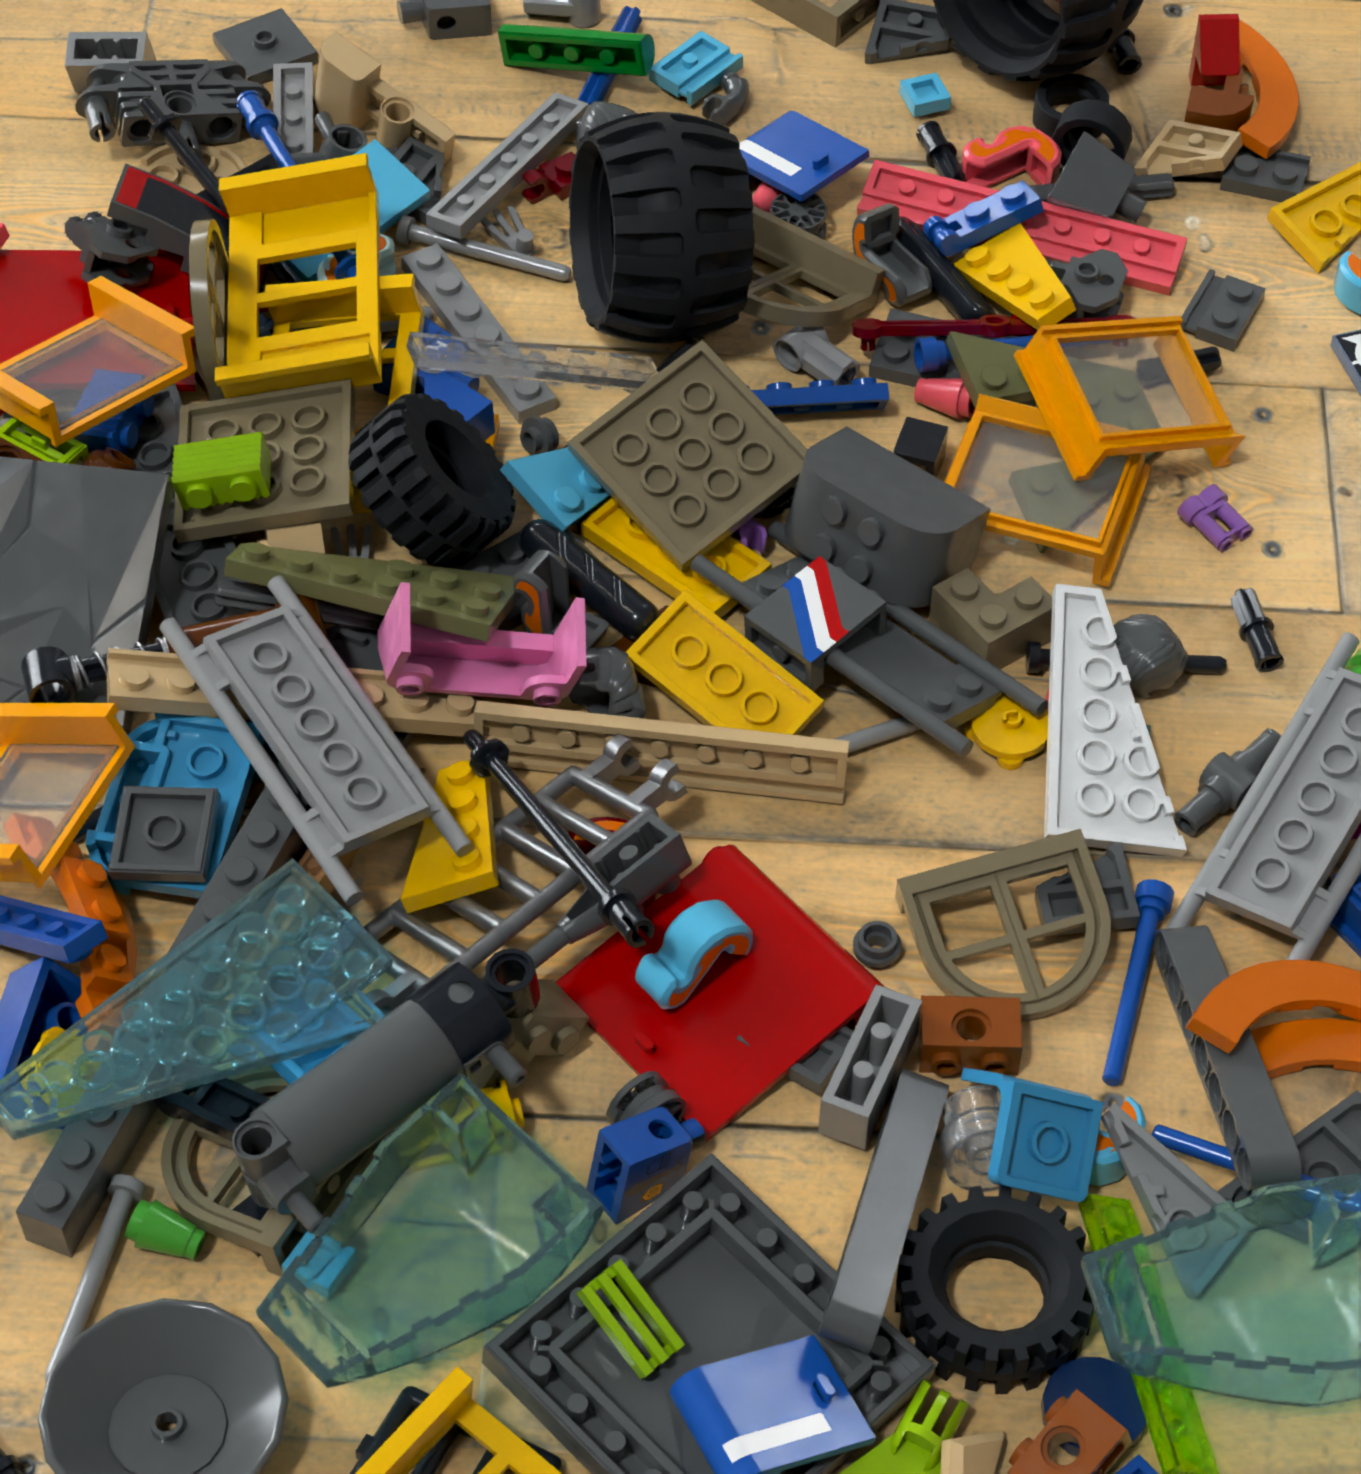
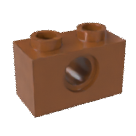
[918,995,1023,1076]
[1007,1389,1132,1474]

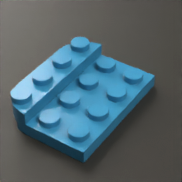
[86,713,265,899]

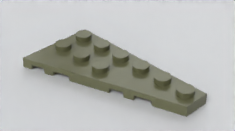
[224,542,522,642]

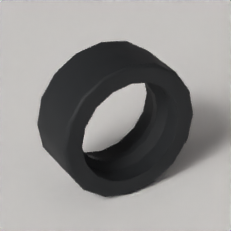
[1033,73,1109,141]
[1052,99,1132,166]

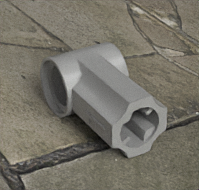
[523,0,601,28]
[773,326,860,386]

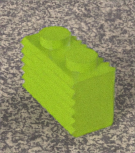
[171,432,271,511]

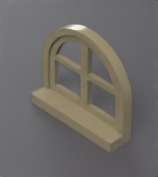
[741,205,886,327]
[189,219,229,401]
[895,829,1111,1021]
[161,1063,382,1278]

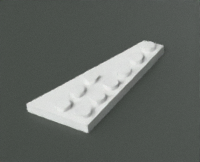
[1044,584,1187,858]

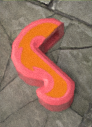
[961,126,1062,187]

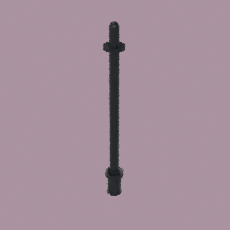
[138,97,323,328]
[463,729,655,948]

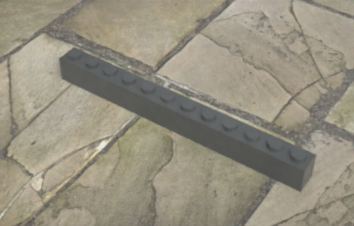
[16,762,312,1258]

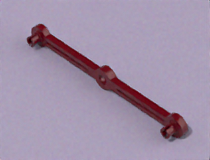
[852,314,1136,351]

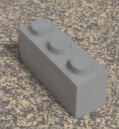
[818,984,922,1150]

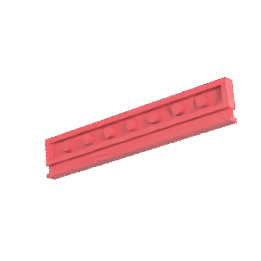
[857,159,1187,296]

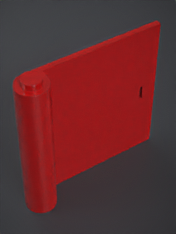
[0,250,195,416]
[555,844,886,1142]

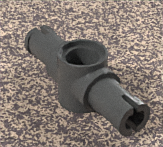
[1174,728,1281,837]

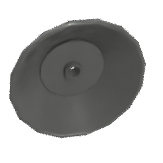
[37,1298,289,1474]

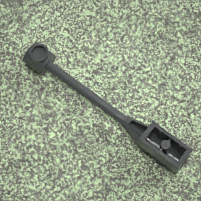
[526,813,692,968]

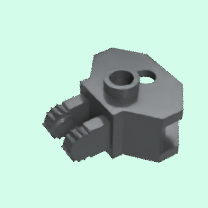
[64,211,159,289]
[1045,249,1128,318]

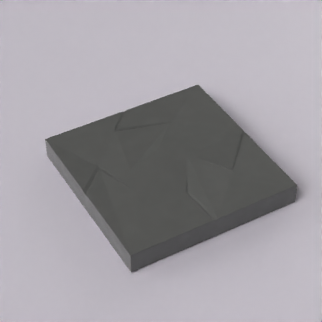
[0,456,174,735]
[482,1153,936,1474]

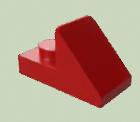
[1189,14,1240,86]

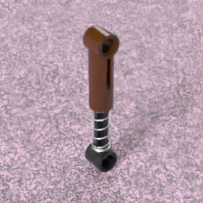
[21,594,328,703]

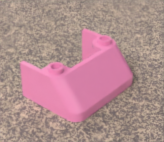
[378,582,587,706]

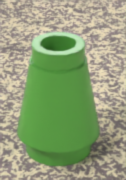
[125,1199,207,1261]

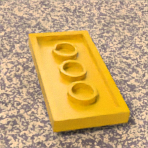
[581,498,772,618]
[626,590,824,735]

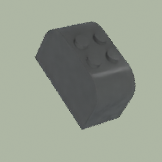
[784,427,991,608]

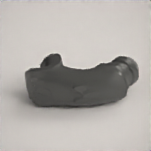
[702,72,749,126]

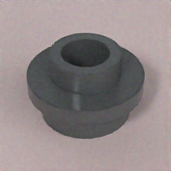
[520,416,559,455]
[853,921,901,968]

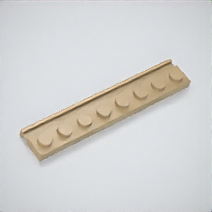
[106,648,481,737]
[474,700,849,804]

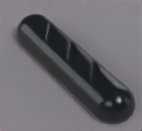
[896,216,997,320]
[519,519,660,640]

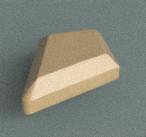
[941,1430,1005,1474]

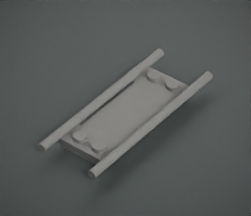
[159,575,473,906]
[1165,632,1361,960]

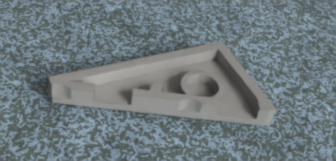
[1101,1103,1252,1299]

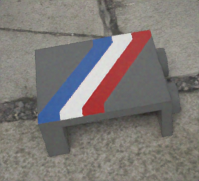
[744,556,886,691]

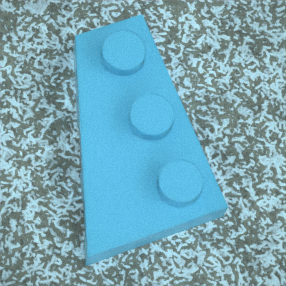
[500,447,611,531]

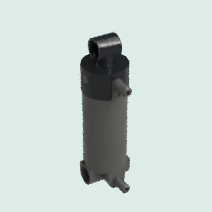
[232,948,541,1234]

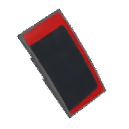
[107,163,269,293]

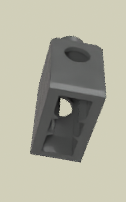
[397,0,492,40]
[1045,131,1147,223]

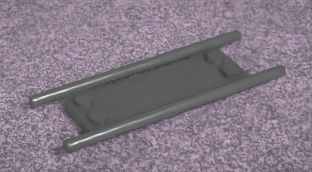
[690,520,1048,757]

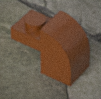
[1184,67,1254,132]

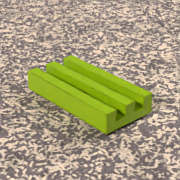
[0,417,89,464]
[576,1259,685,1379]

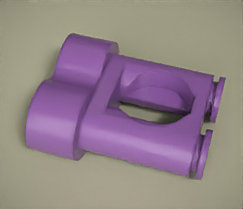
[1177,484,1254,552]

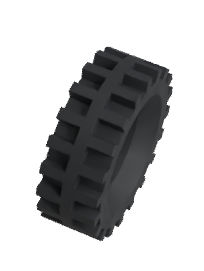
[894,1185,1099,1394]

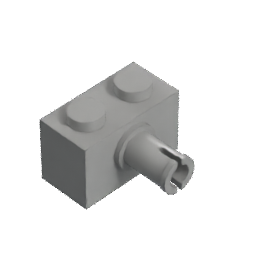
[65,32,156,121]

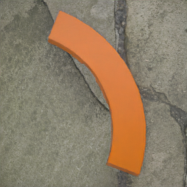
[1237,19,1299,159]
[1185,960,1361,1054]
[1251,1018,1361,1079]

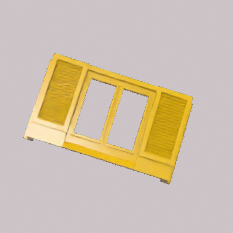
[215,153,382,399]

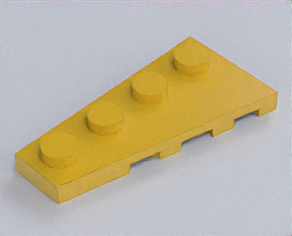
[1266,161,1361,274]
[954,223,1076,330]
[400,760,499,914]

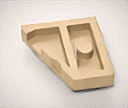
[1134,119,1243,177]

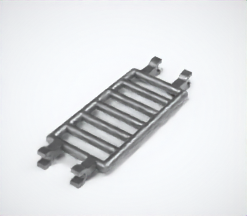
[324,733,688,1026]

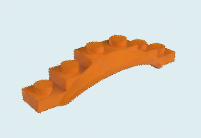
[4,813,137,1044]

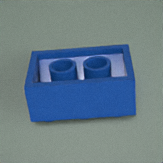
[0,956,109,1130]

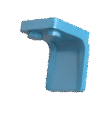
[961,1067,1104,1202]

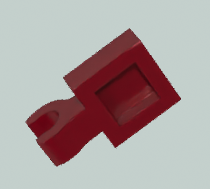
[522,151,576,204]

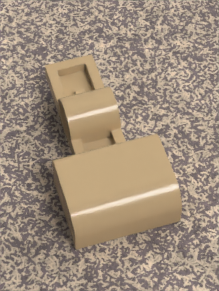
[314,31,456,166]

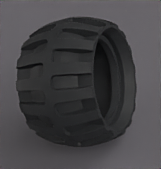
[933,0,1144,82]
[569,112,755,344]

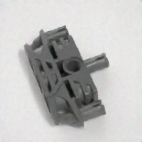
[75,59,271,167]

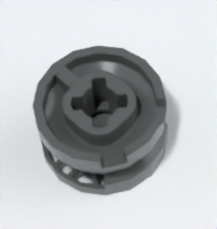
[770,193,827,240]
[606,1071,686,1125]

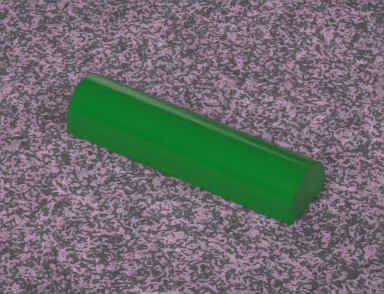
[498,24,655,76]

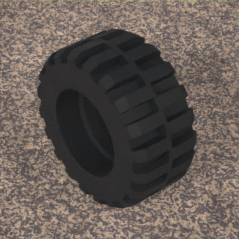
[348,394,516,568]

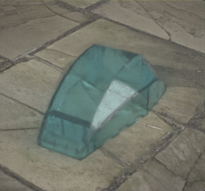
[256,1072,604,1388]
[1080,1173,1361,1408]

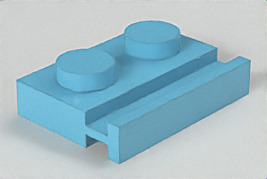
[649,31,743,106]

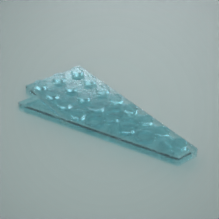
[0,858,393,1140]

